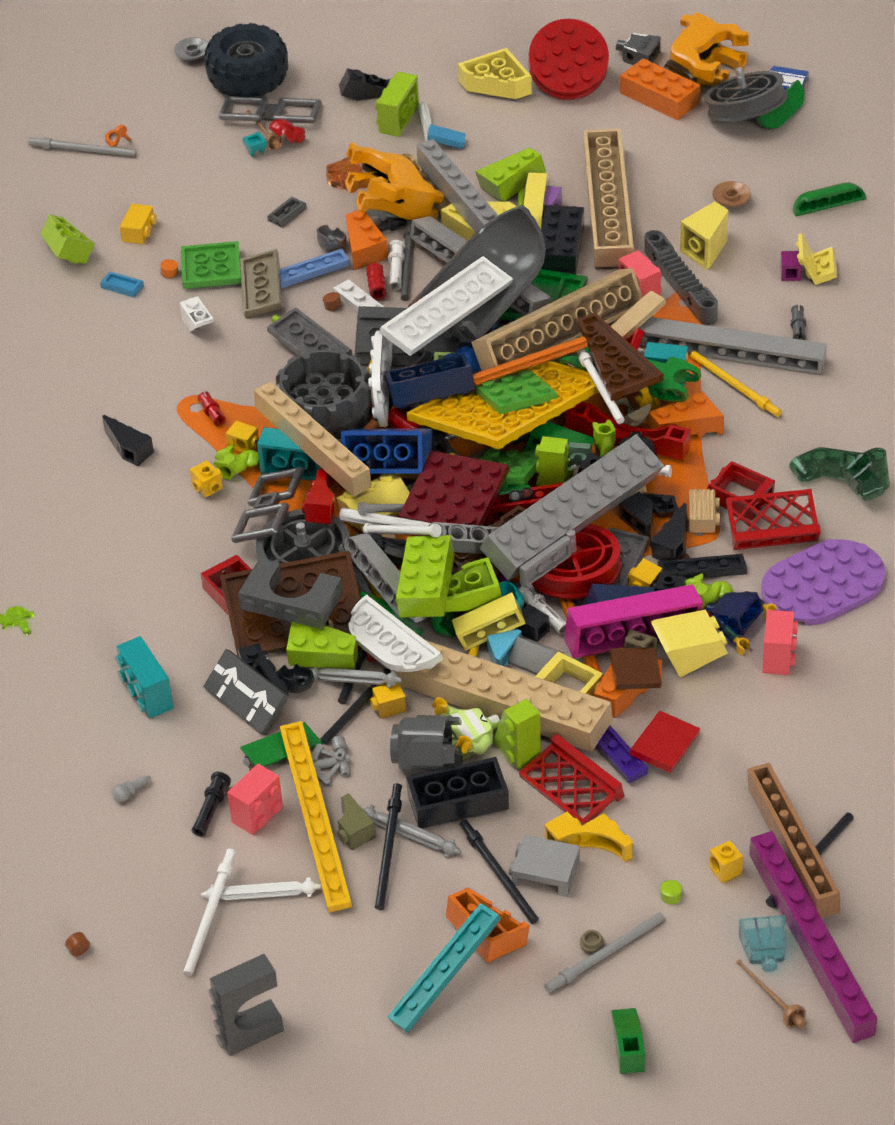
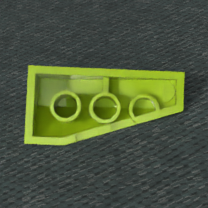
[445,557,502,612]

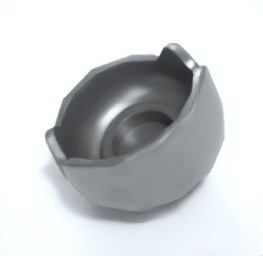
[316,225,347,250]

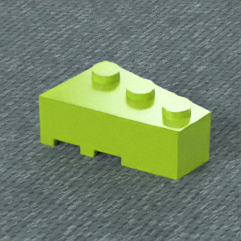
[40,214,95,264]

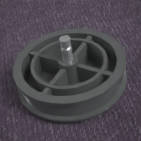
[704,67,788,122]
[256,509,350,564]

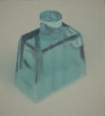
[738,915,786,972]

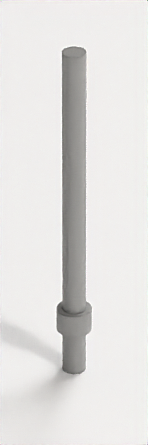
[28,137,137,157]
[544,912,665,993]

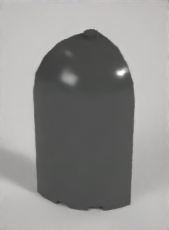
[408,205,546,343]

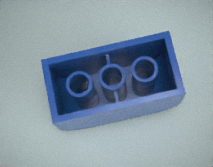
[341,428,432,474]

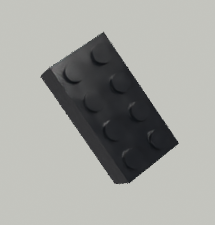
[541,205,584,274]
[406,757,509,828]

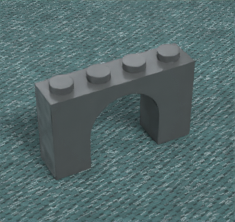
[238,558,342,629]
[208,954,284,1056]

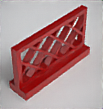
[726,489,821,550]
[519,733,624,825]

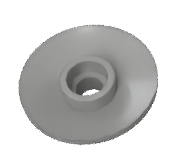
[174,37,208,60]

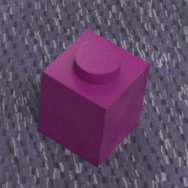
[780,251,802,281]

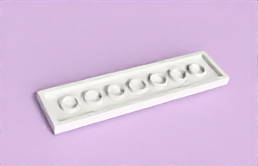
[379,256,513,356]

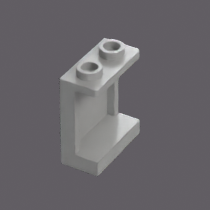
[509,835,580,897]

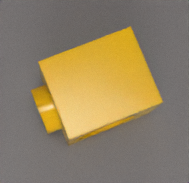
[226,421,259,453]
[709,840,743,883]

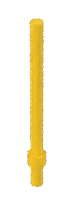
[690,351,782,417]

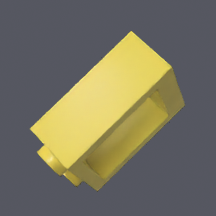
[535,652,603,696]

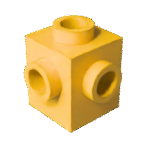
[189,460,223,498]

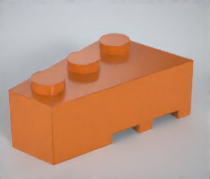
[345,210,388,270]
[649,391,724,437]
[594,647,662,718]
[446,888,530,963]

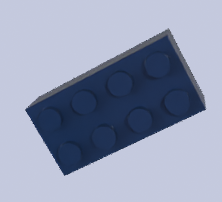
[385,353,475,408]

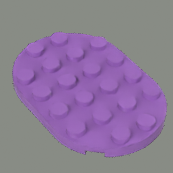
[761,539,885,625]

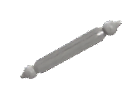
[310,667,402,689]
[362,805,461,857]

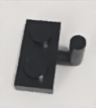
[252,656,289,695]

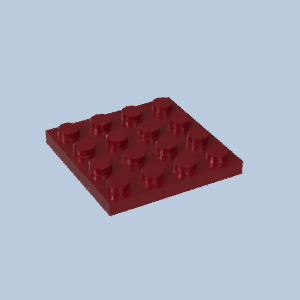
[398,451,510,526]

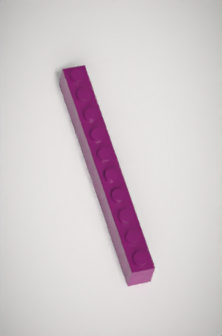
[749,831,878,1043]

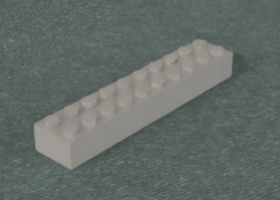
[480,435,664,581]

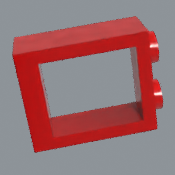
[707,461,775,520]
[201,554,251,615]

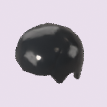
[278,664,314,694]

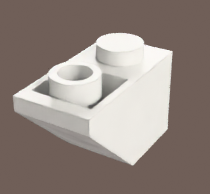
[180,296,214,332]

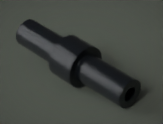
[376,218,407,232]

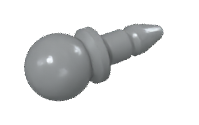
[112,776,151,803]

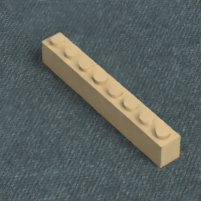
[254,381,371,497]

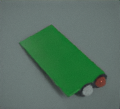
[498,483,533,502]
[240,722,323,771]

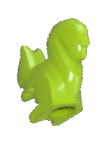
[592,420,616,457]
[213,445,260,480]
[685,573,734,609]

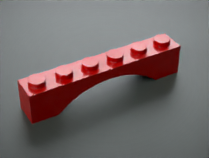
[566,402,691,461]
[302,468,336,524]

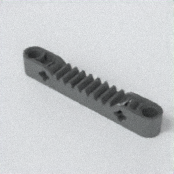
[644,230,718,324]

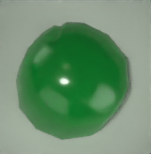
[430,612,457,637]

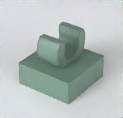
[569,442,591,466]

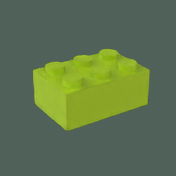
[375,71,419,137]

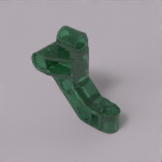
[789,447,890,502]

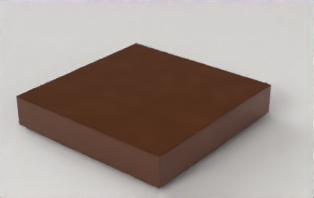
[609,648,662,689]

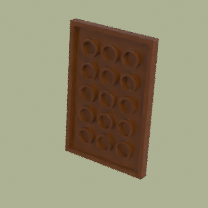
[220,551,361,657]

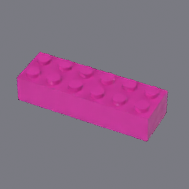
[564,584,703,658]

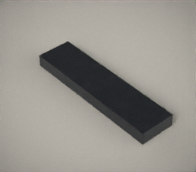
[657,554,747,579]

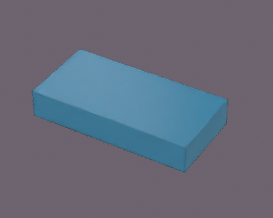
[427,124,466,149]
[100,272,144,298]

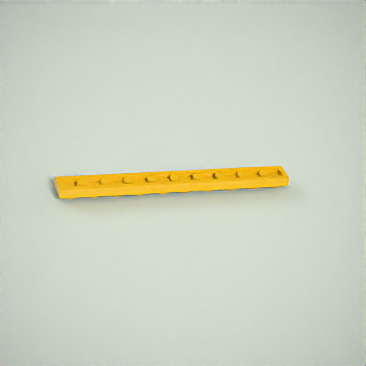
[280,721,352,913]

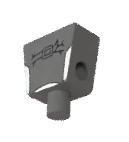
[616,33,661,65]

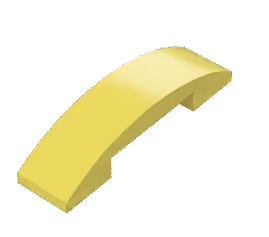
[524,173,548,229]

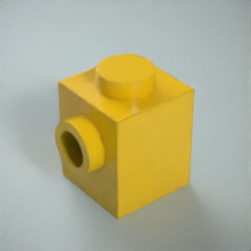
[627,558,662,587]
[370,683,406,719]

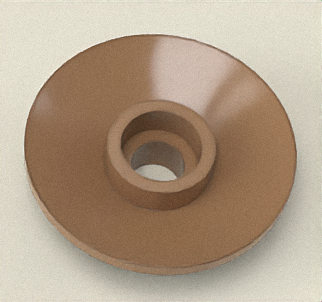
[713,181,751,207]

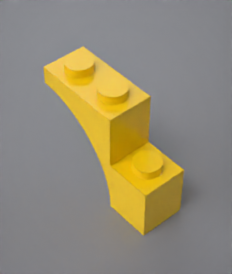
[544,812,634,862]

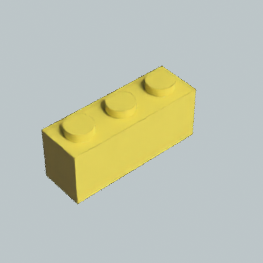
[452,593,526,651]

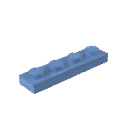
[280,249,350,288]

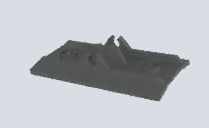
[354,306,471,367]

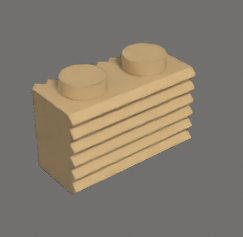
[689,489,720,533]

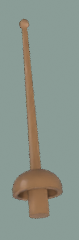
[247,110,283,151]
[737,960,807,1029]

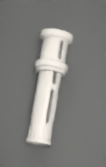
[388,240,406,291]
[519,584,566,635]

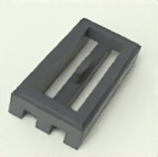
[267,197,307,228]

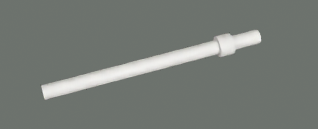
[576,349,625,424]
[183,849,236,976]

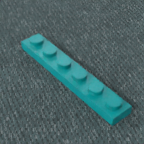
[387,903,501,1033]

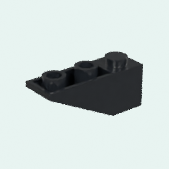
[339,68,390,100]
[102,415,154,466]
[650,503,688,561]

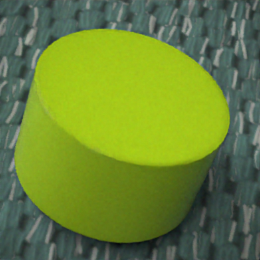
[660,880,682,904]

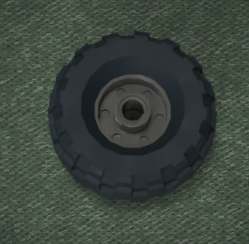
[205,23,288,97]

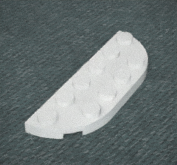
[368,330,393,427]
[348,595,444,672]

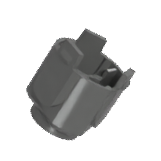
[390,715,462,775]

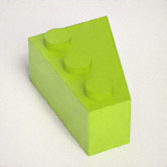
[475,147,547,202]
[535,436,571,487]
[286,622,358,670]
[493,699,541,771]

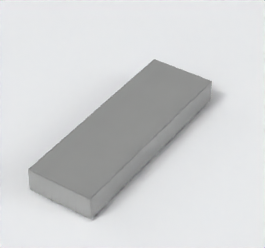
[519,536,572,587]

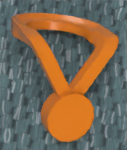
[105,124,131,147]

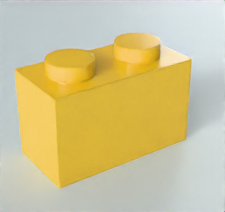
[120,203,157,245]

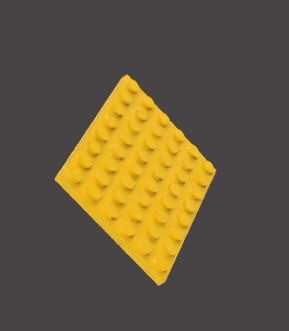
[407,361,600,449]

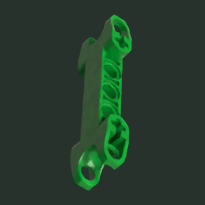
[560,336,702,402]

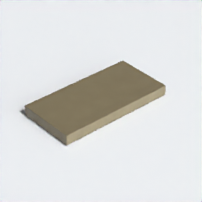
[240,249,283,318]

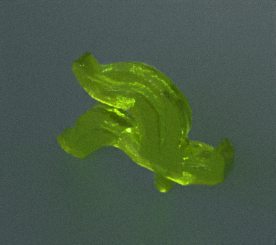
[0,606,35,635]

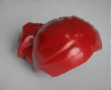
[269,119,306,143]

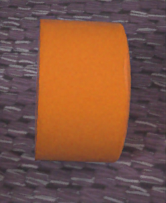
[161,259,178,278]

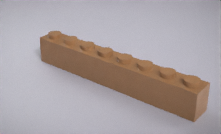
[748,763,840,918]

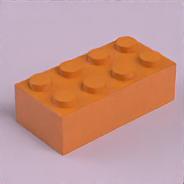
[620,59,701,120]

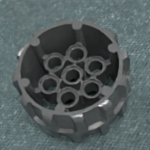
[276,349,373,439]

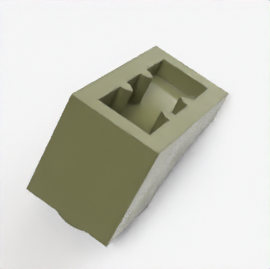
[337,793,376,850]

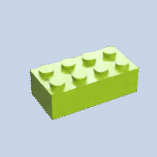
[396,535,455,618]

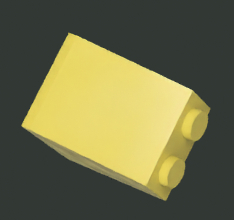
[680,201,728,270]
[651,610,728,678]

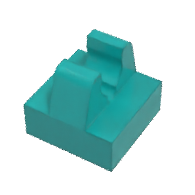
[242,132,268,157]

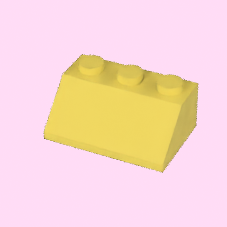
[337,473,410,531]

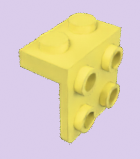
[796,233,837,285]

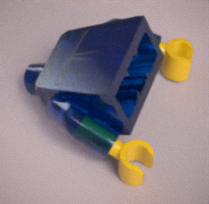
[707,591,777,655]

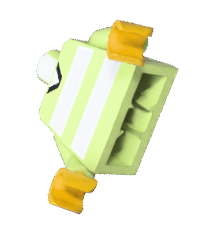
[432,697,500,760]

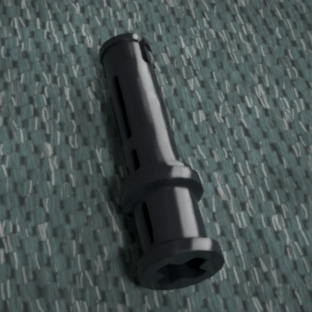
[191,771,231,837]

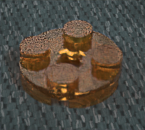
[326,157,363,189]

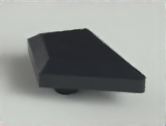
[643,493,678,516]

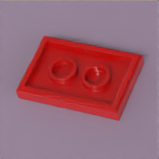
[629,710,701,773]

